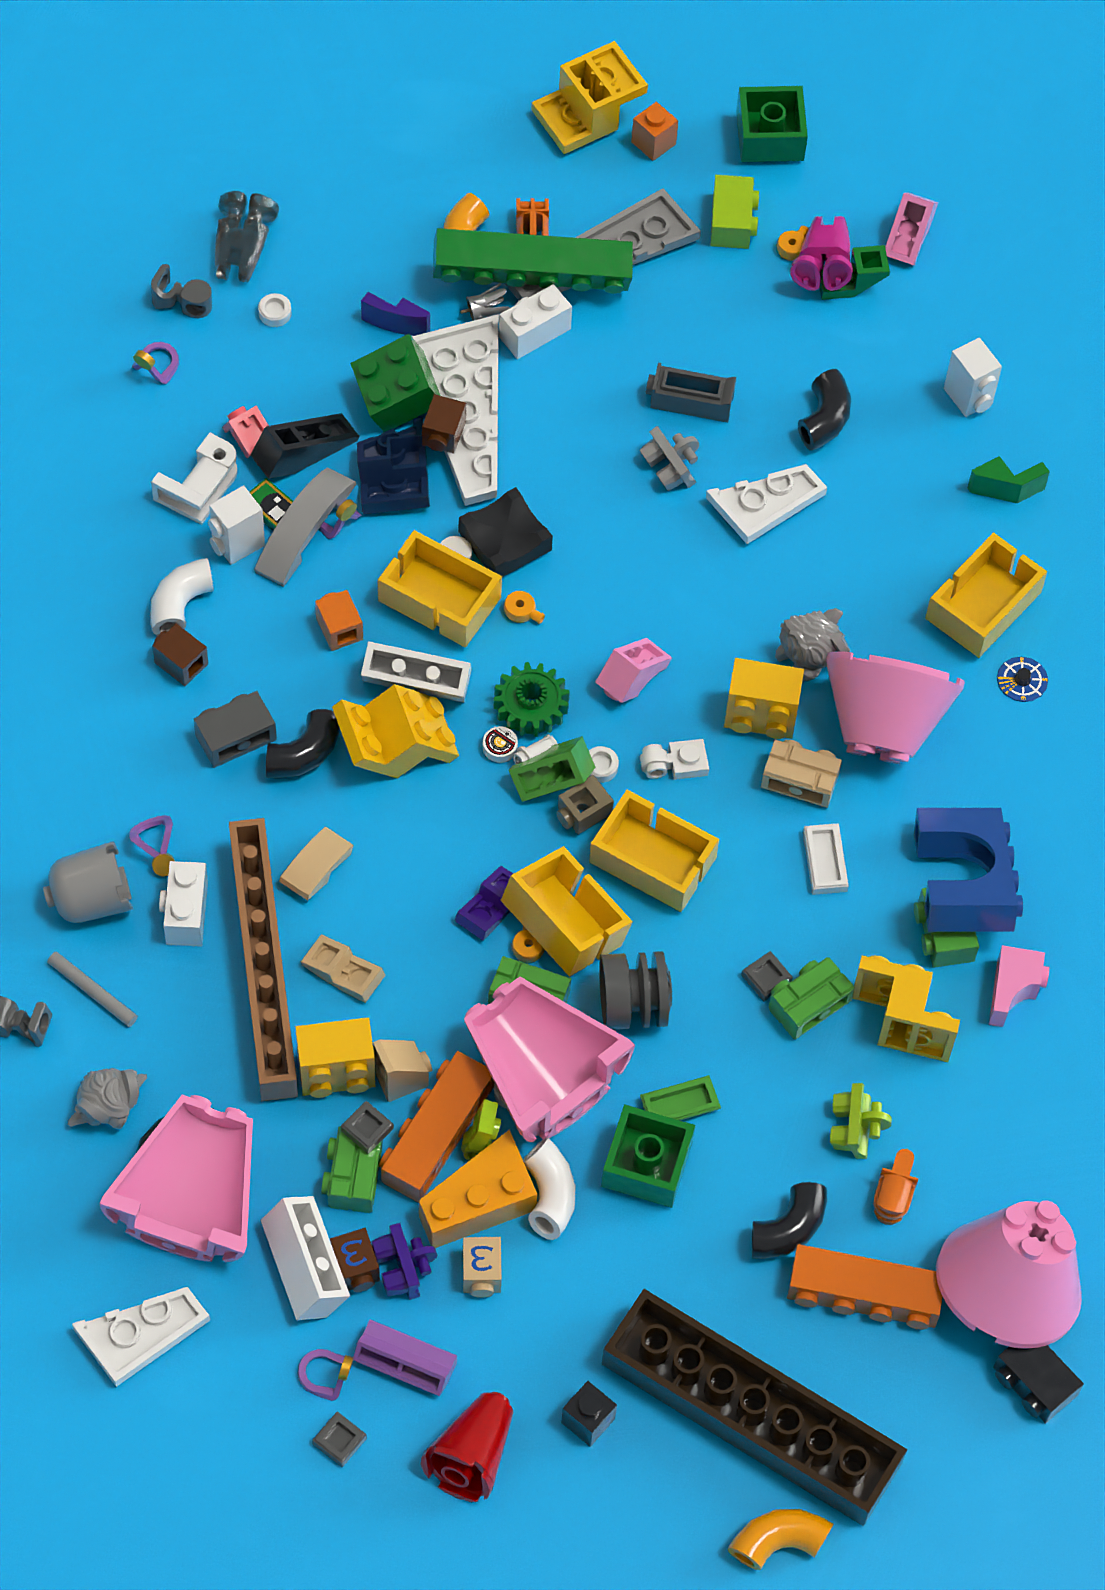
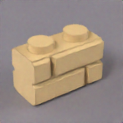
[761,740,842,808]

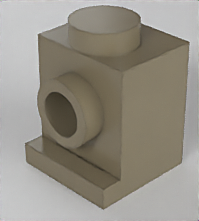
[556,775,614,834]

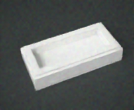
[803,823,849,895]

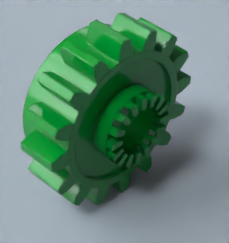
[493,662,570,737]

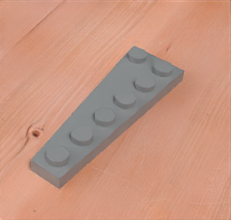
[505,188,701,300]

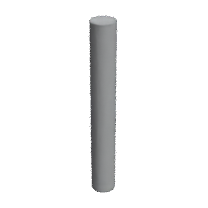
[47,952,138,1027]

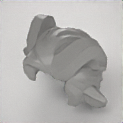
[775,608,850,681]
[68,1068,147,1129]

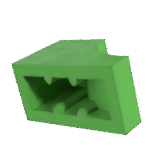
[509,736,596,802]

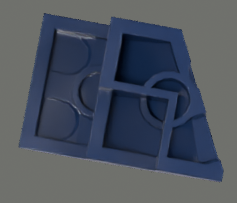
[357,418,430,515]

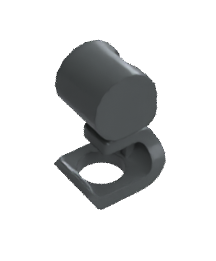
[151,264,212,318]
[0,996,52,1047]

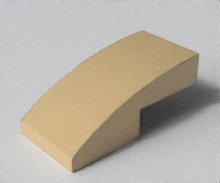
[279,826,354,901]
[301,934,386,1003]

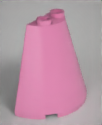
[464,976,635,1142]
[100,1095,253,1262]

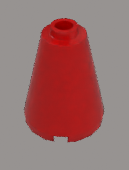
[420,1392,514,1502]

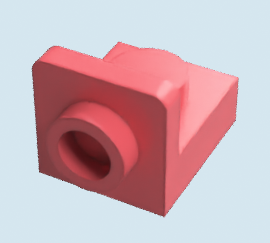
[222,405,269,458]

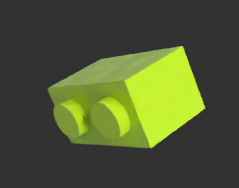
[710,175,759,249]

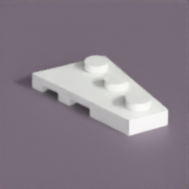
[706,464,827,544]
[72,1287,210,1387]

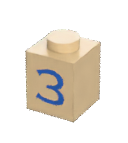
[463,1237,502,1298]

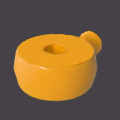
[776,225,808,261]
[504,591,545,624]
[511,926,545,963]

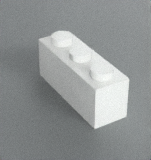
[361,641,472,703]
[261,1196,350,1320]

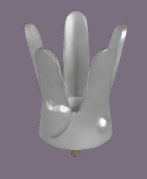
[460,283,510,321]

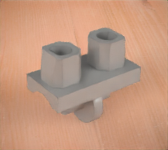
[640,426,699,491]

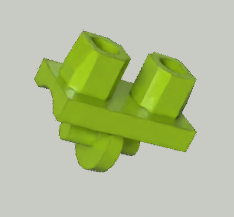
[830,1083,892,1159]

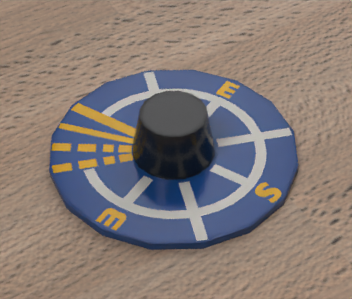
[997,657,1048,702]

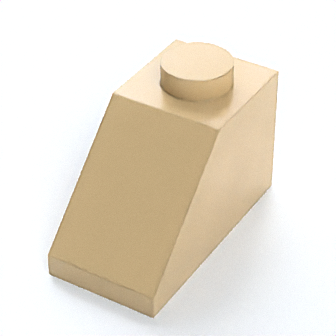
[373,1039,432,1102]

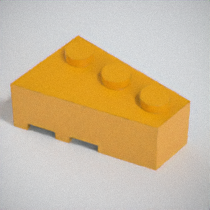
[419,1130,538,1248]

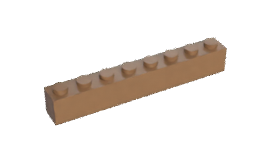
[229,818,298,1102]

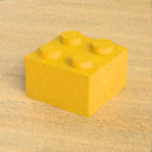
[724,658,804,739]
[295,1017,376,1098]

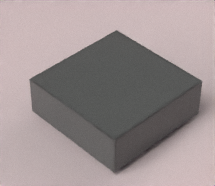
[742,951,793,1001]
[341,1101,394,1154]
[312,1412,367,1468]

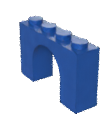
[914,808,1023,932]

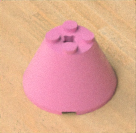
[826,652,965,764]
[936,1201,1082,1348]

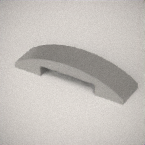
[254,467,356,587]

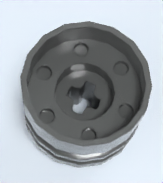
[599,951,672,1030]

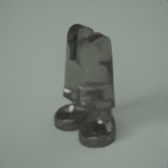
[215,191,279,282]

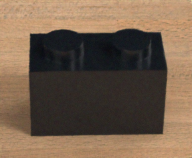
[993,1345,1084,1424]

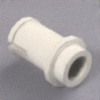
[513,734,558,764]

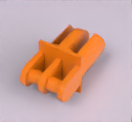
[516,198,549,236]
[873,1149,918,1225]

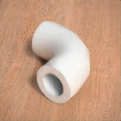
[150,558,214,636]
[523,1137,576,1240]

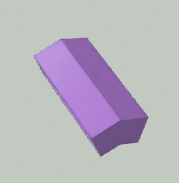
[353,1319,457,1396]

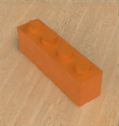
[379,1051,495,1203]
[787,1244,943,1330]

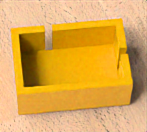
[378,530,502,648]
[925,532,1048,658]
[589,789,719,912]
[501,846,633,977]

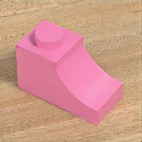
[885,192,939,265]
[595,638,672,703]
[989,945,1049,1027]

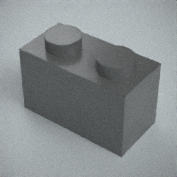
[194,691,277,768]

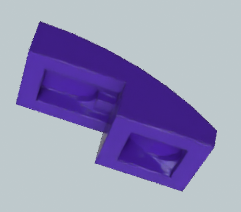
[361,292,430,336]
[455,866,513,941]

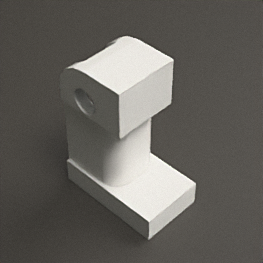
[151,433,237,525]

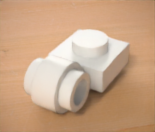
[640,739,709,780]

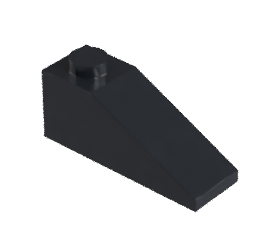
[251,413,360,479]

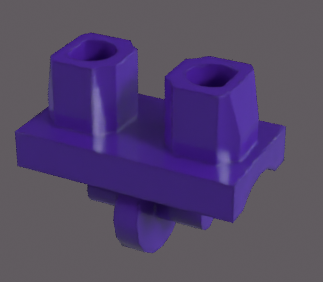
[371,1223,438,1300]

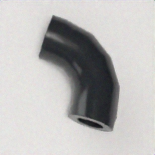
[798,369,851,451]
[266,709,340,779]
[752,1182,827,1259]

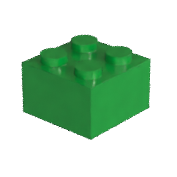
[736,86,808,162]
[350,334,441,432]
[601,1104,695,1208]

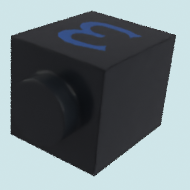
[561,1381,617,1447]

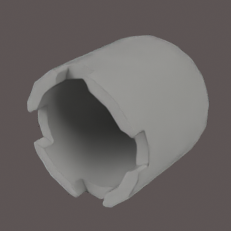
[43,841,133,923]

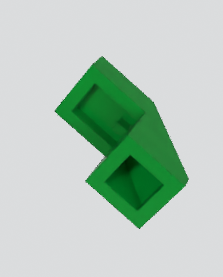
[819,245,890,300]
[967,456,1050,503]

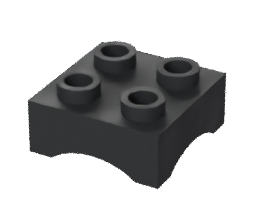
[458,487,553,577]

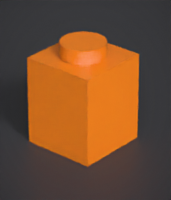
[631,101,678,161]
[315,590,363,651]

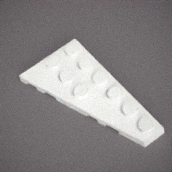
[412,314,499,506]

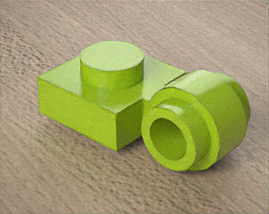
[461,1099,501,1161]

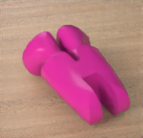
[790,216,853,291]

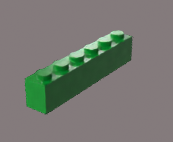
[433,228,633,294]

